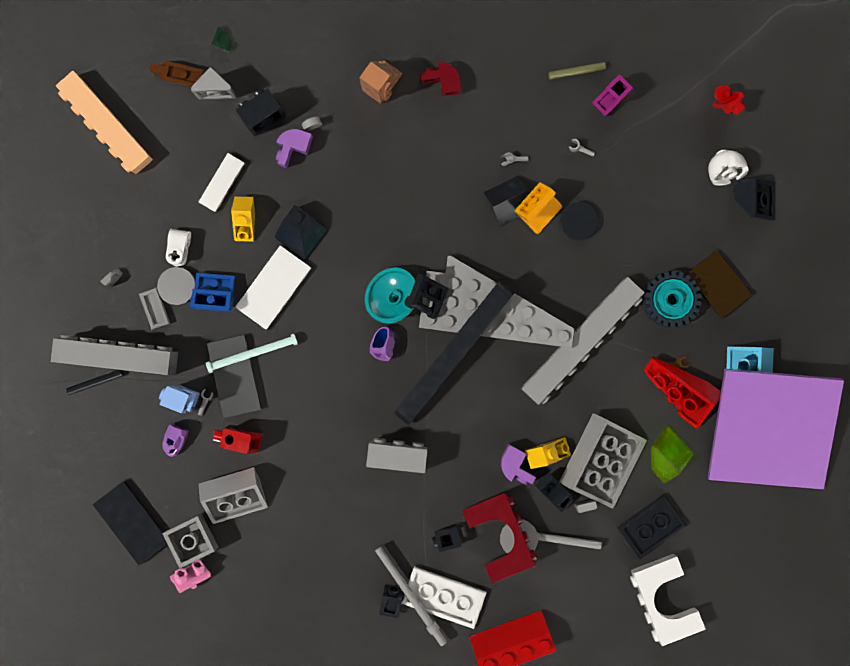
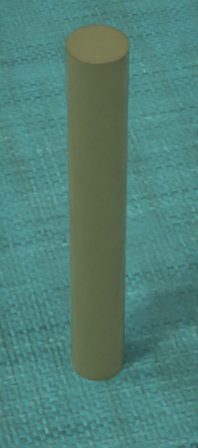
[548,62,606,80]

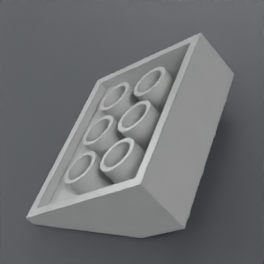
[559,413,647,509]

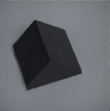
[483,176,529,227]

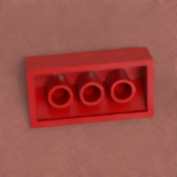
[469,610,556,666]

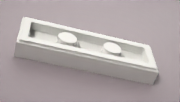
[199,153,245,212]

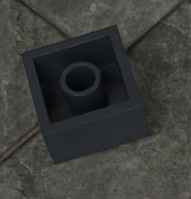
[236,88,285,136]

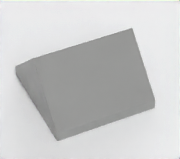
[191,67,237,99]

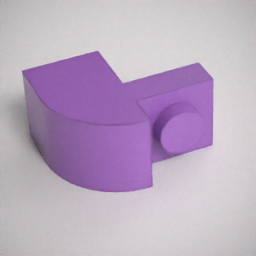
[276,129,313,168]
[500,444,536,485]

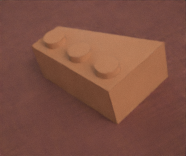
[359,60,403,104]

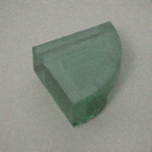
[211,26,231,53]

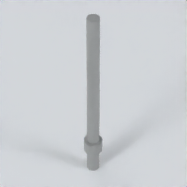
[375,546,447,646]

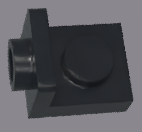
[379,585,403,618]

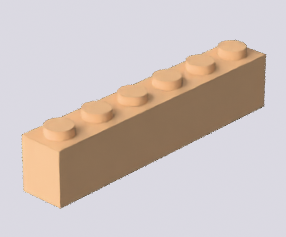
[56,71,153,174]

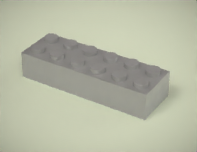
[51,335,178,375]

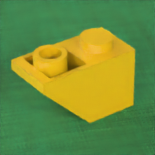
[231,197,255,242]
[525,437,571,469]

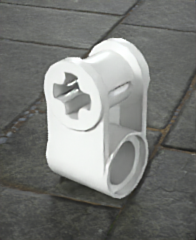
[166,229,191,267]

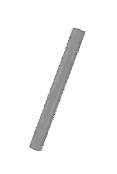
[537,532,602,549]

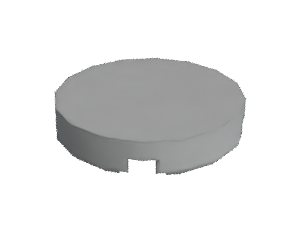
[157,267,195,305]
[500,519,538,554]

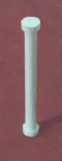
[206,334,297,373]

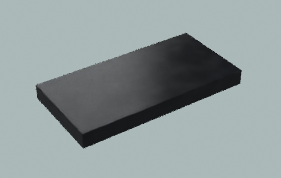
[93,481,167,565]

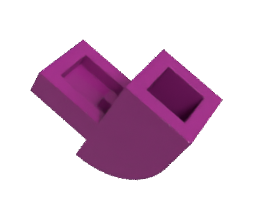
[592,74,633,116]

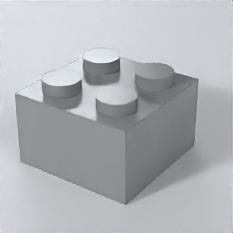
[162,513,219,569]

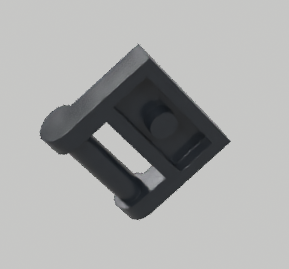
[405,274,449,319]

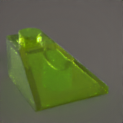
[651,425,694,483]

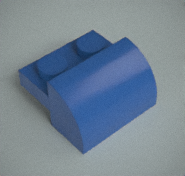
[190,273,236,312]

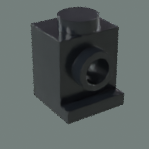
[432,525,462,552]

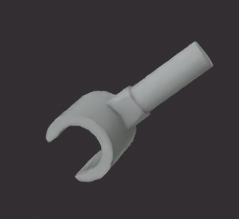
[569,139,595,156]
[500,152,528,166]
[198,389,214,416]

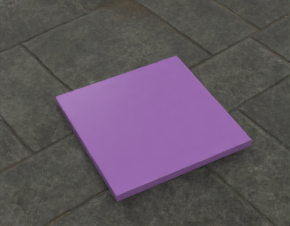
[708,369,844,489]

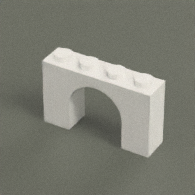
[630,554,705,646]

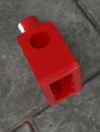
[213,428,262,454]

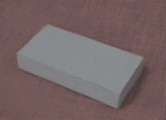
[139,287,171,330]

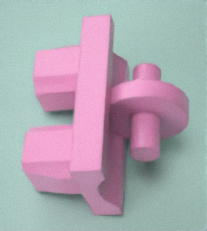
[170,559,211,593]

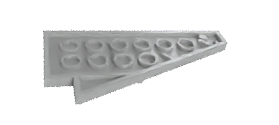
[419,256,574,348]

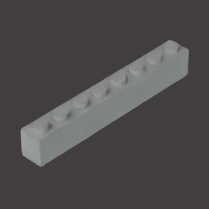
[520,277,644,405]

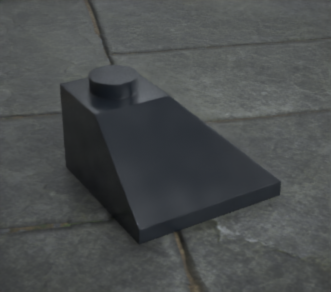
[733,178,775,221]
[274,205,327,260]

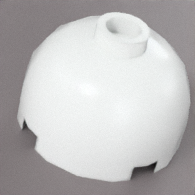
[708,149,749,186]

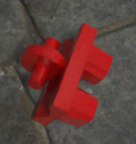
[712,85,746,115]

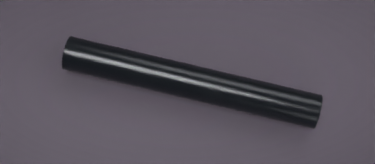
[66,370,123,395]

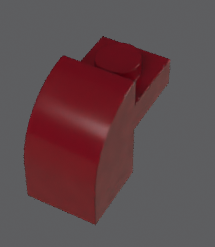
[420,62,461,97]

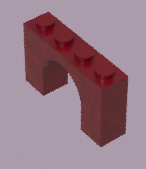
[462,492,538,583]

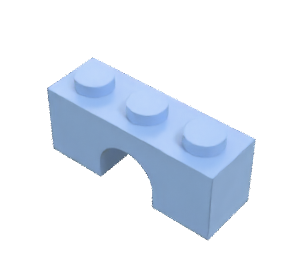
[159,385,200,413]

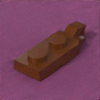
[150,61,205,88]

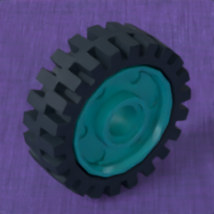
[642,271,702,328]

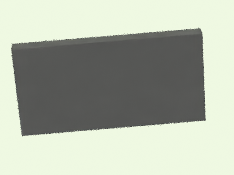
[207,335,261,418]

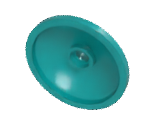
[365,268,416,324]

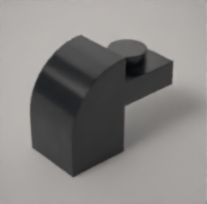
[535,472,575,512]

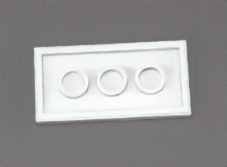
[235,246,311,330]
[401,566,487,629]

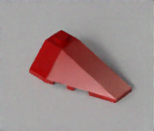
[643,356,721,429]

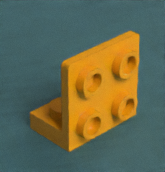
[515,182,562,234]

